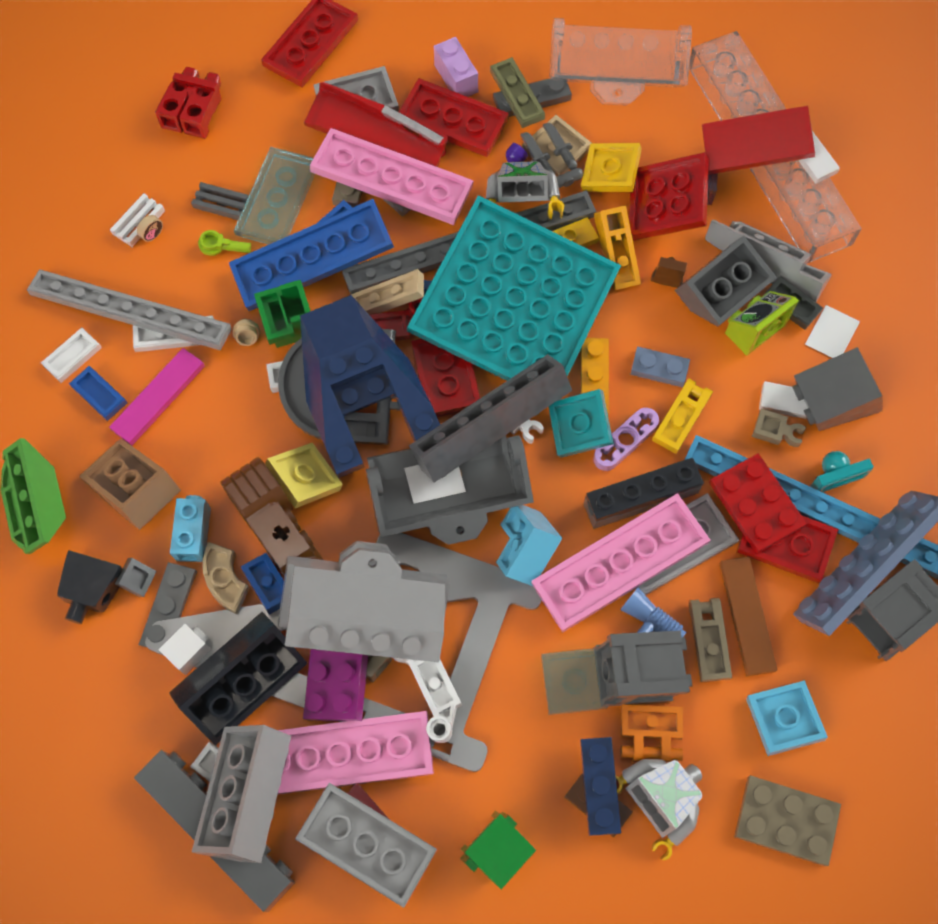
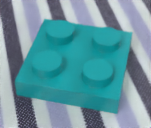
[548,389,614,458]

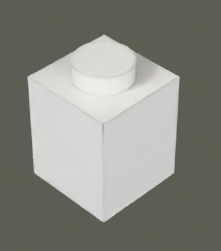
[158,624,211,675]

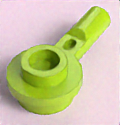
[198,230,251,256]

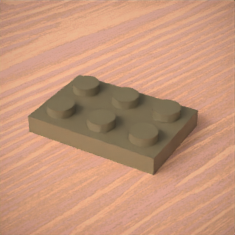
[734,775,841,867]

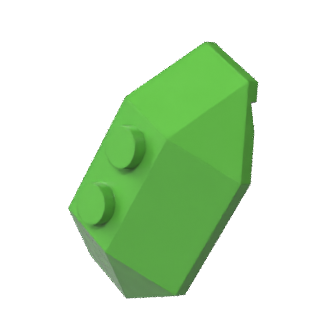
[0,438,66,554]

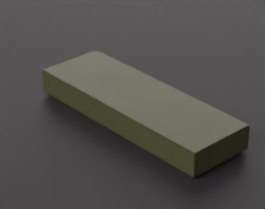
[490,57,545,128]

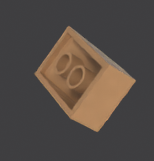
[80,438,181,530]

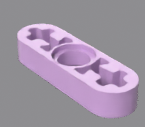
[593,408,659,471]

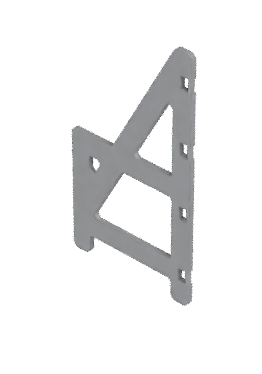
[145,533,541,772]

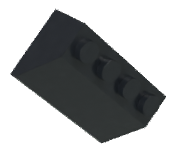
[169,612,308,746]

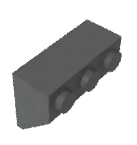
[674,236,777,326]

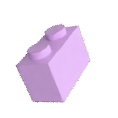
[433,37,478,97]

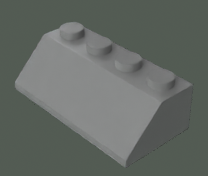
[192,725,291,863]

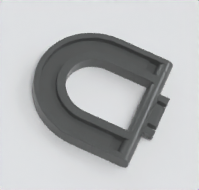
[278,329,400,445]

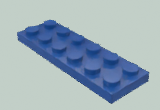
[229,199,394,311]

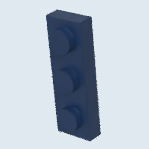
[580,737,621,836]

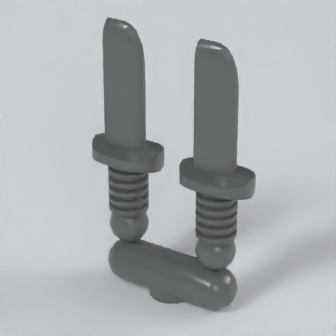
[520,123,583,188]

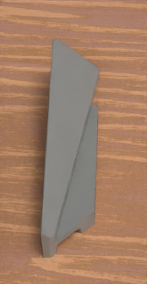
[705,220,832,302]

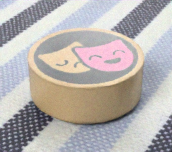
[137,215,163,242]

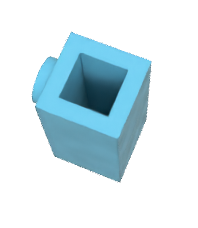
[170,495,211,562]

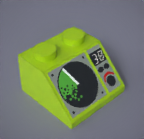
[725,291,799,356]

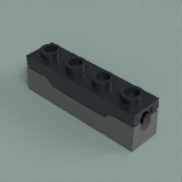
[583,457,704,529]

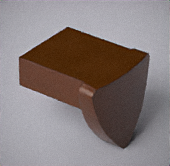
[650,257,687,288]

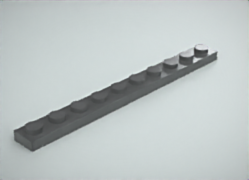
[342,190,596,295]

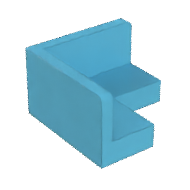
[496,505,562,586]

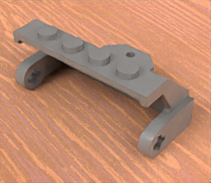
[278,541,450,662]

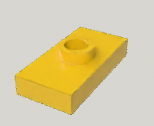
[552,217,599,247]

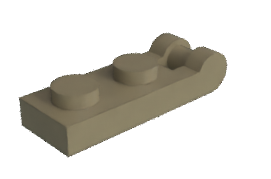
[689,598,732,682]

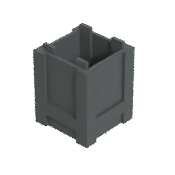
[846,559,938,661]
[593,631,693,707]

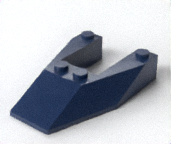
[300,295,440,478]

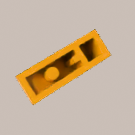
[593,205,641,290]

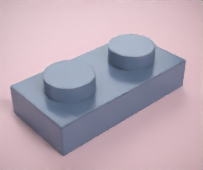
[630,346,690,387]

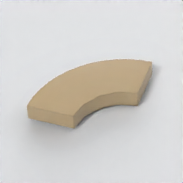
[203,542,250,614]

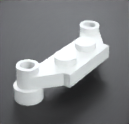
[393,658,462,743]

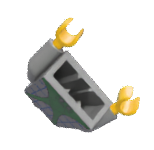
[486,161,564,219]
[615,759,703,860]

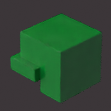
[254,279,310,348]
[460,811,536,889]

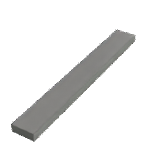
[27,269,232,350]

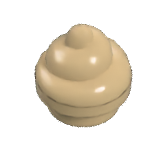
[232,319,260,346]

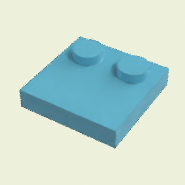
[746,680,828,756]

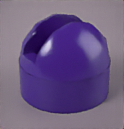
[506,143,528,162]

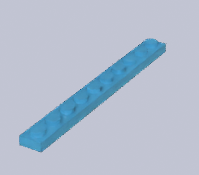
[684,435,938,579]

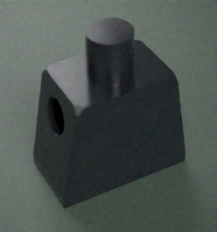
[57,550,123,624]

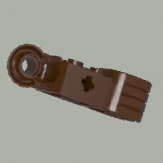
[220,457,323,577]

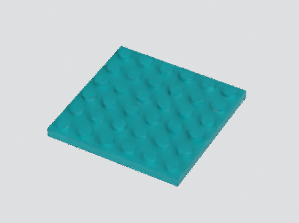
[407,195,621,381]

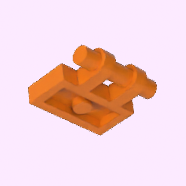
[620,704,683,763]

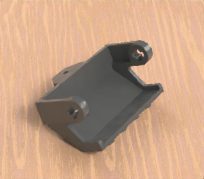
[366,435,534,545]

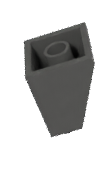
[792,347,883,431]

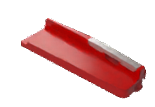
[304,82,448,167]

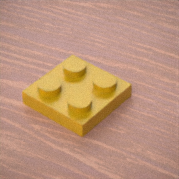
[581,143,642,192]

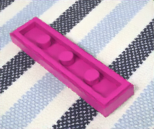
[109,348,205,446]

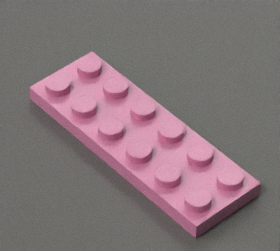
[310,128,473,225]
[531,493,711,633]
[277,711,434,795]

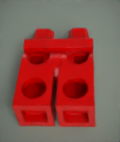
[155,66,222,139]

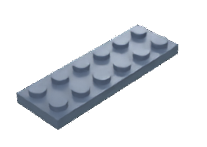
[793,490,938,636]

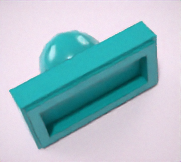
[810,451,874,492]

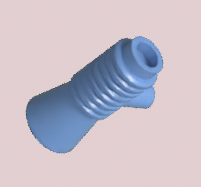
[621,587,687,638]

